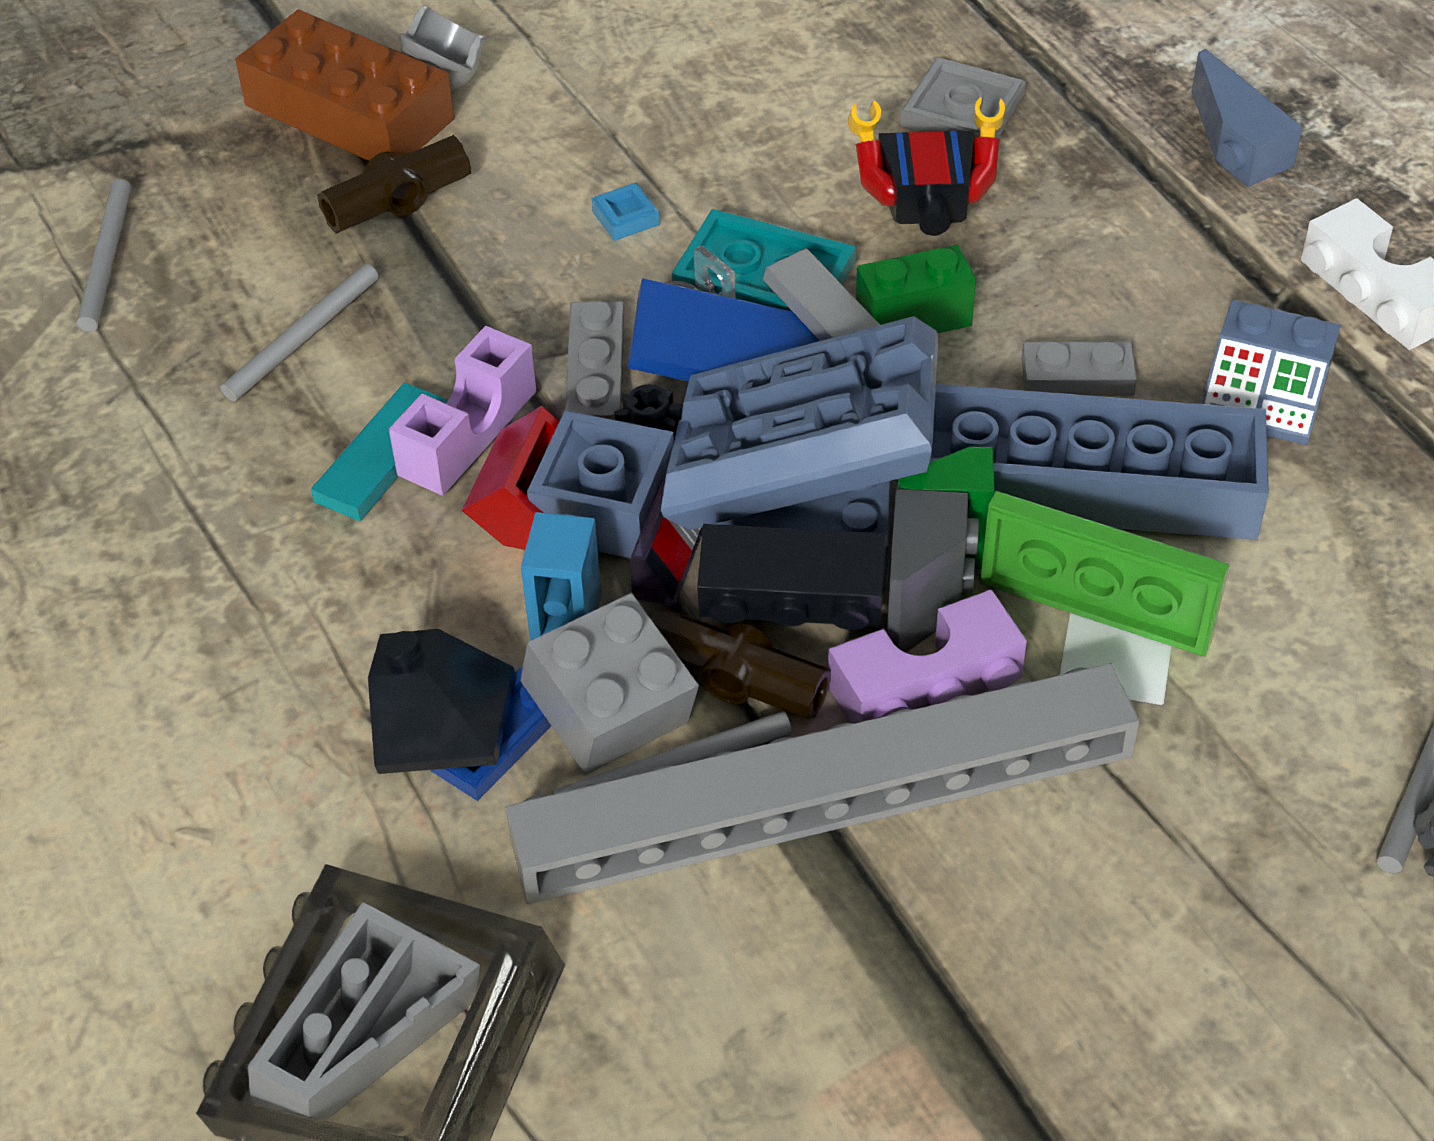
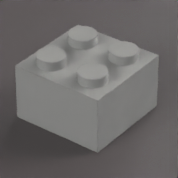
[520,593,699,775]

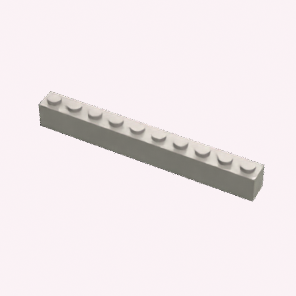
[505,663,1139,904]

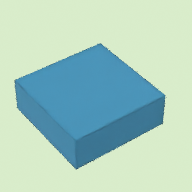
[591,182,660,241]

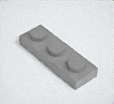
[565,301,624,420]

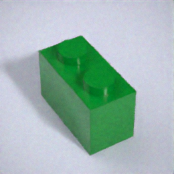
[856,244,976,333]

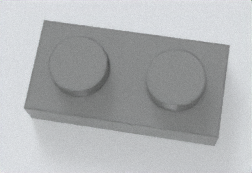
[1021,342,1137,395]

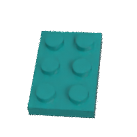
[672,209,856,311]

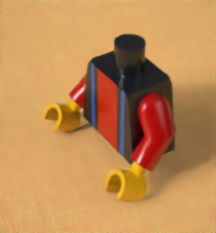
[848,97,1005,236]

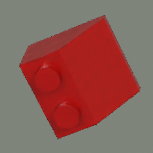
[461,406,559,550]

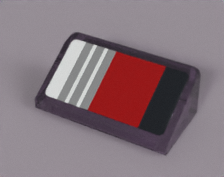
[630,477,703,606]

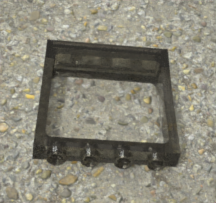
[196,864,565,1141]

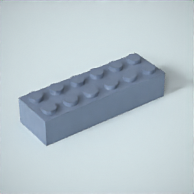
[929,384,1269,540]

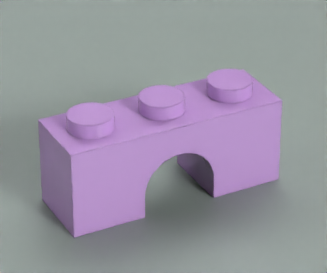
[389,326,536,496]
[828,589,1027,724]

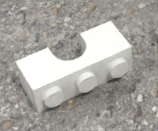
[1301,198,1434,350]

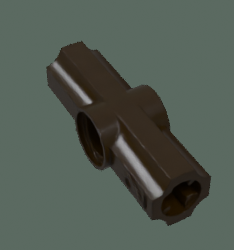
[317,135,471,234]
[652,609,831,719]

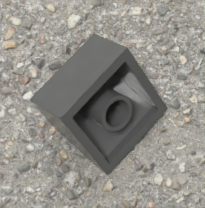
[887,489,979,653]

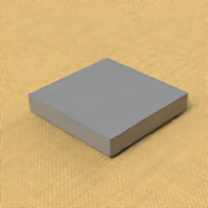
[899,57,1026,138]

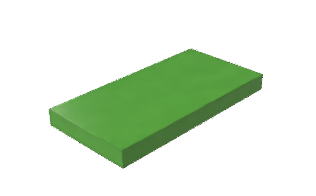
[980,491,1229,657]

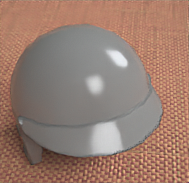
[400,6,486,92]

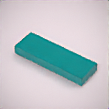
[311,382,448,521]

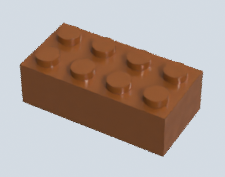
[235,9,454,161]

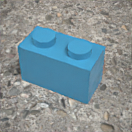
[521,512,602,641]

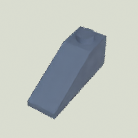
[1192,49,1303,187]

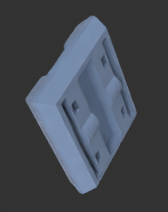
[661,316,939,530]

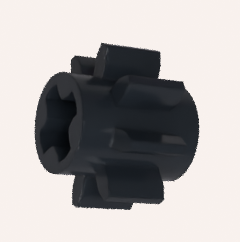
[614,384,683,440]

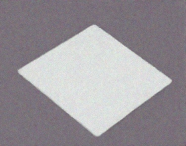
[1059,613,1171,705]

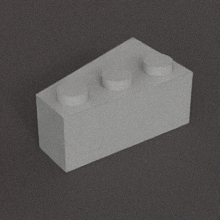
[248,902,480,1134]

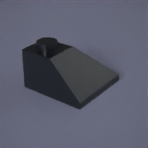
[368,629,517,774]

